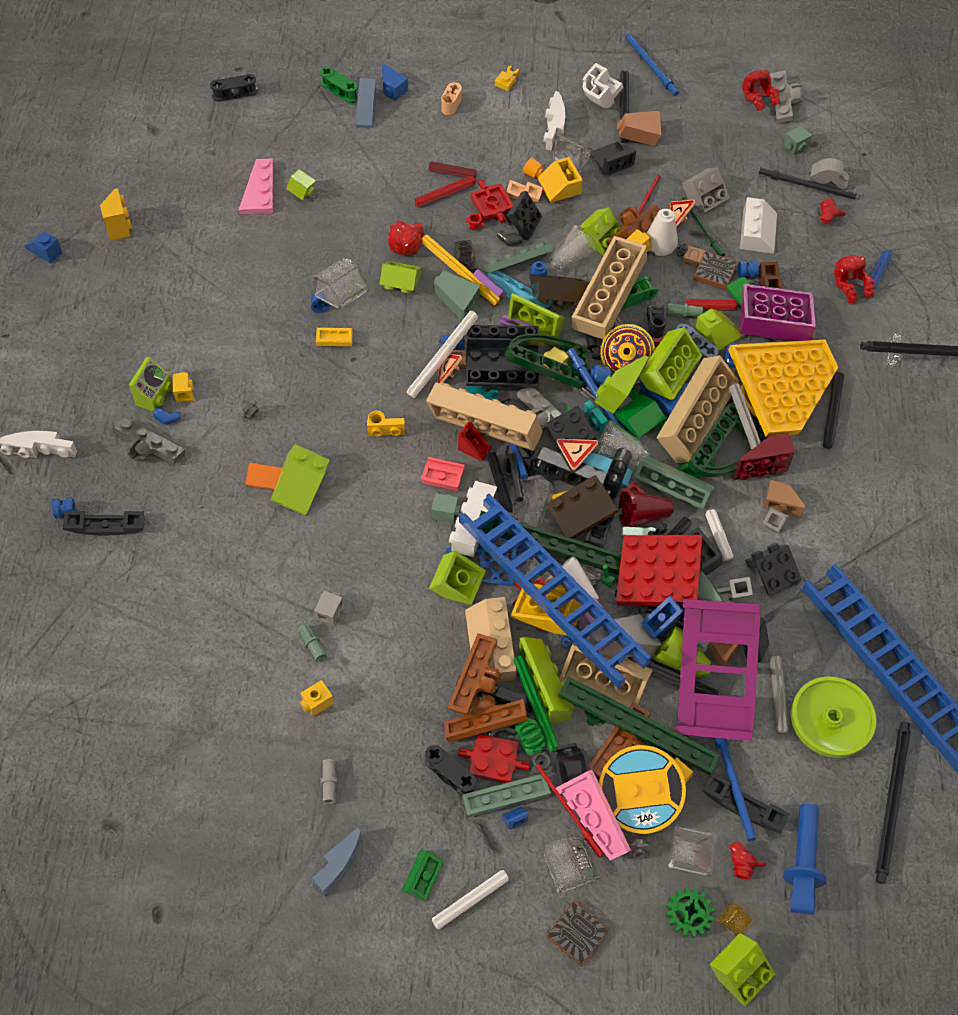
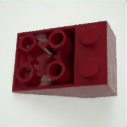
[733,433,795,481]

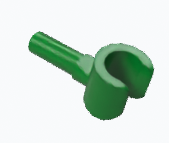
[601,565,616,587]

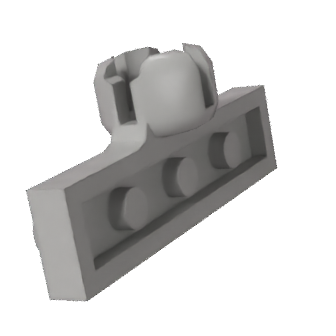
[770,70,803,123]
[517,387,561,429]

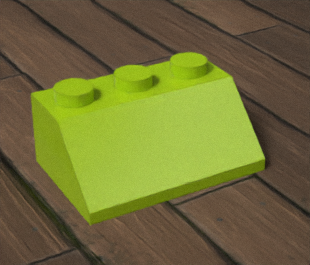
[508,294,566,337]

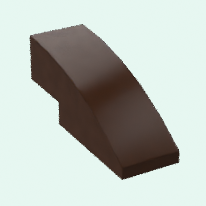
[758,261,783,289]

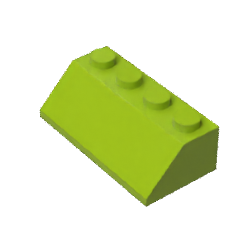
[639,327,702,400]
[518,637,574,725]

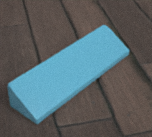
[487,270,553,309]

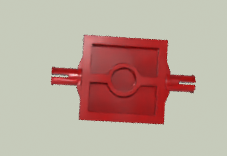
[470,179,513,224]
[458,734,530,783]

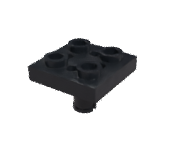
[506,191,542,240]

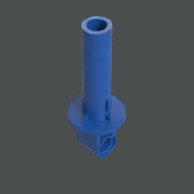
[783,804,826,915]

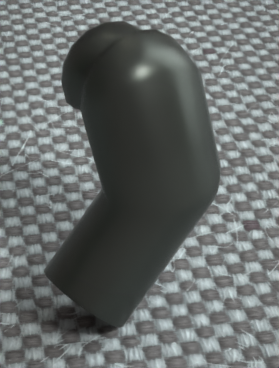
[497,230,523,246]
[487,725,516,737]

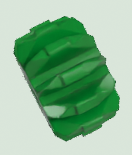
[515,718,546,756]

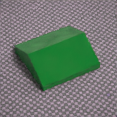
[614,394,666,439]

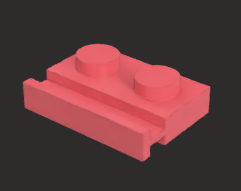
[421,457,465,491]

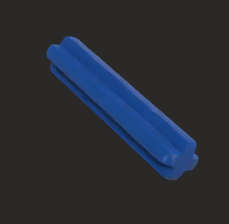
[870,250,892,290]

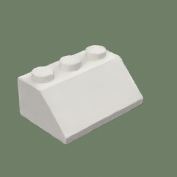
[740,197,777,254]

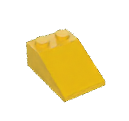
[510,584,581,635]

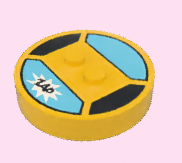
[599,745,686,834]

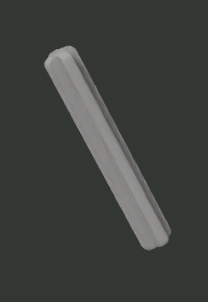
[729,384,761,449]
[770,656,789,734]

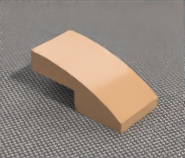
[506,180,543,202]

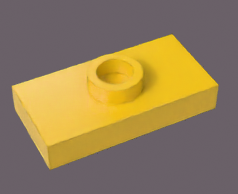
[316,328,353,346]

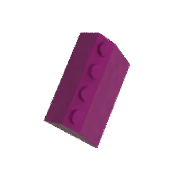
[739,284,816,341]

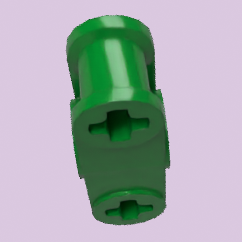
[320,66,358,103]
[621,276,658,311]

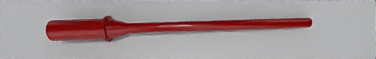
[638,175,660,214]
[536,764,604,857]

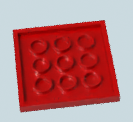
[616,535,703,606]

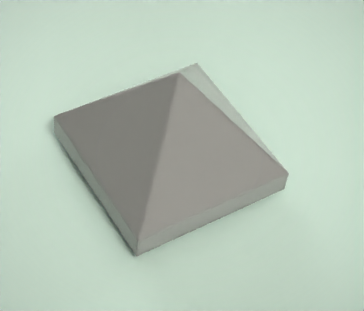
[762,507,788,532]

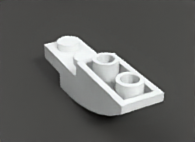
[543,91,565,151]
[0,431,77,458]

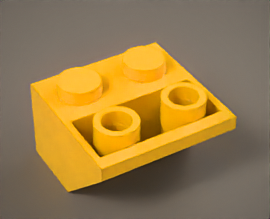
[538,157,583,203]
[100,188,132,241]

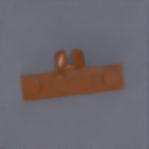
[607,205,660,245]
[447,633,501,716]
[444,694,528,743]
[589,702,651,779]

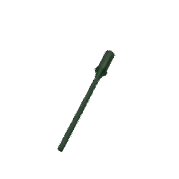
[682,197,725,257]

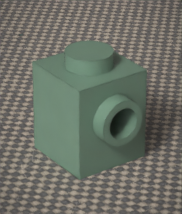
[783,125,812,155]
[431,493,461,523]

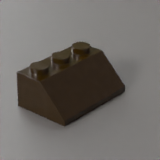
[530,274,590,305]
[546,475,618,539]

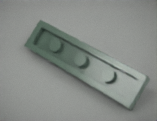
[484,242,553,272]
[462,774,551,817]

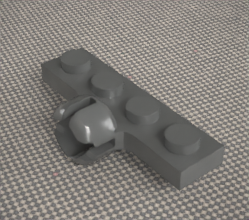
[113,418,185,465]

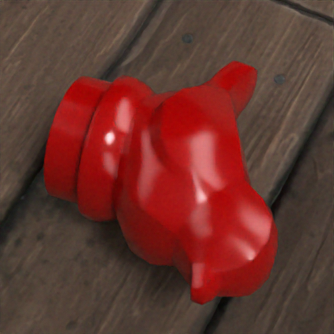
[820,198,846,224]
[728,842,766,880]

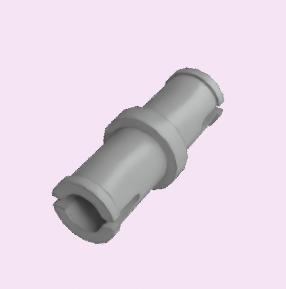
[321,759,338,805]

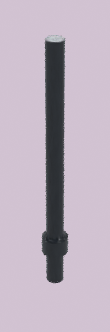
[759,167,857,200]

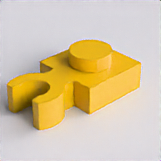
[494,66,519,91]

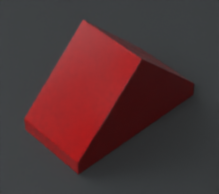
[458,422,492,461]

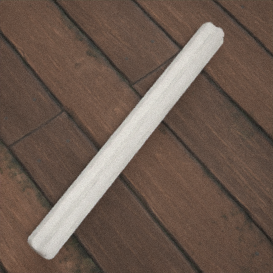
[407,311,478,398]

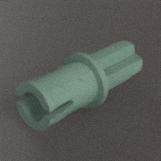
[667,303,703,317]
[298,623,327,662]

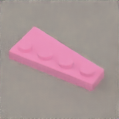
[239,158,273,214]
[556,770,631,860]

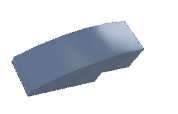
[356,78,377,128]
[312,828,362,896]

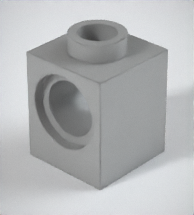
[314,591,344,626]

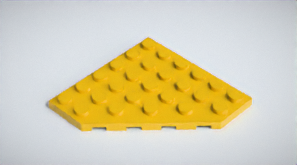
[728,340,838,437]

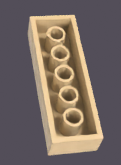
[572,236,647,339]
[657,356,739,463]
[426,383,543,451]

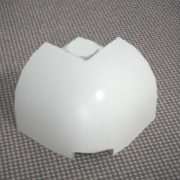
[583,63,623,108]

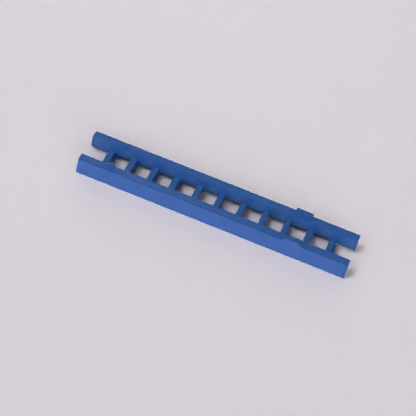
[458,493,651,688]
[802,564,958,773]

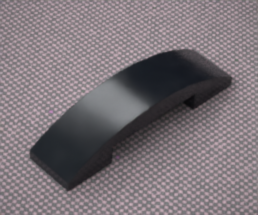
[63,511,144,536]
[702,772,790,833]

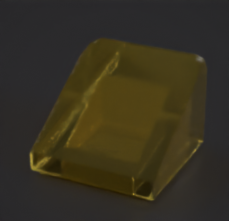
[717,903,752,936]

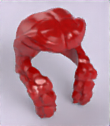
[742,70,780,111]
[388,221,424,256]
[834,255,875,304]

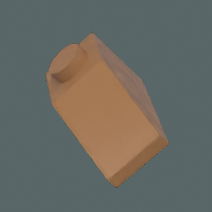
[763,480,805,517]

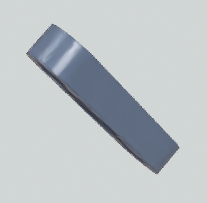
[676,324,719,360]

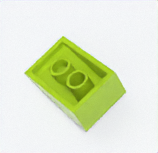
[595,355,649,414]
[270,444,329,515]

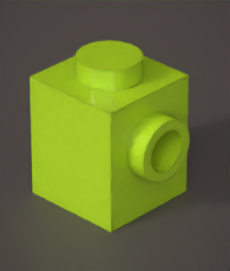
[286,169,316,200]

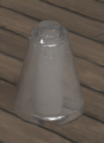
[549,225,596,271]
[595,420,650,463]

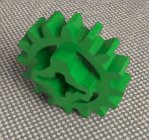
[665,887,715,938]

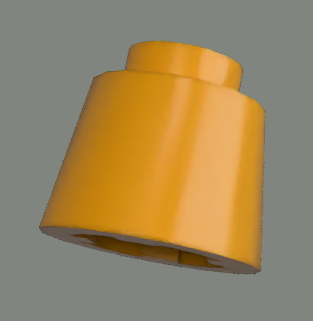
[523,157,544,178]

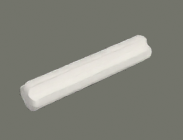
[706,509,733,562]

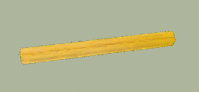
[421,234,500,305]

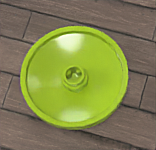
[791,677,876,758]

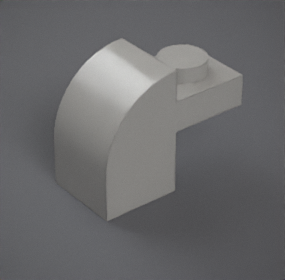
[811,158,849,190]
[716,577,754,604]

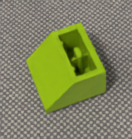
[576,207,621,255]
[709,933,776,1006]

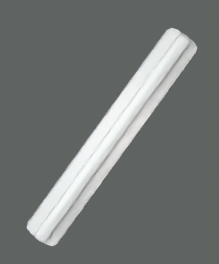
[432,870,509,929]

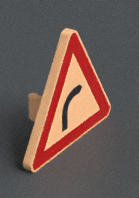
[670,200,696,228]
[437,354,462,384]
[557,439,598,470]

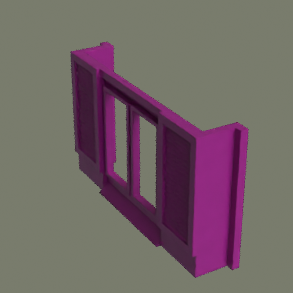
[675,599,761,741]

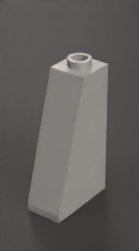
[584,614,662,658]

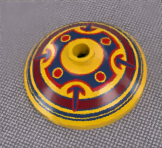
[601,324,655,374]

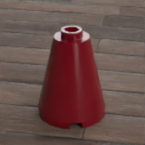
[618,490,674,527]

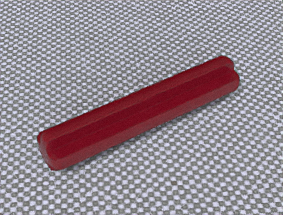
[429,161,477,179]

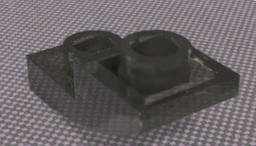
[454,240,478,273]

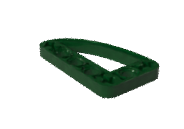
[505,334,588,389]
[688,403,768,477]

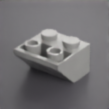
[682,167,730,213]

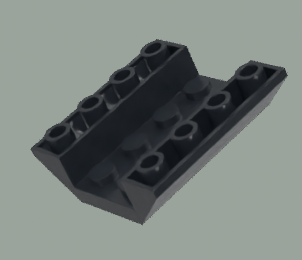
[466,325,539,387]

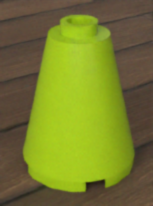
[654,626,711,678]

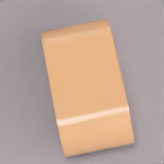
[441,82,462,115]

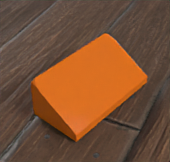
[246,463,282,490]

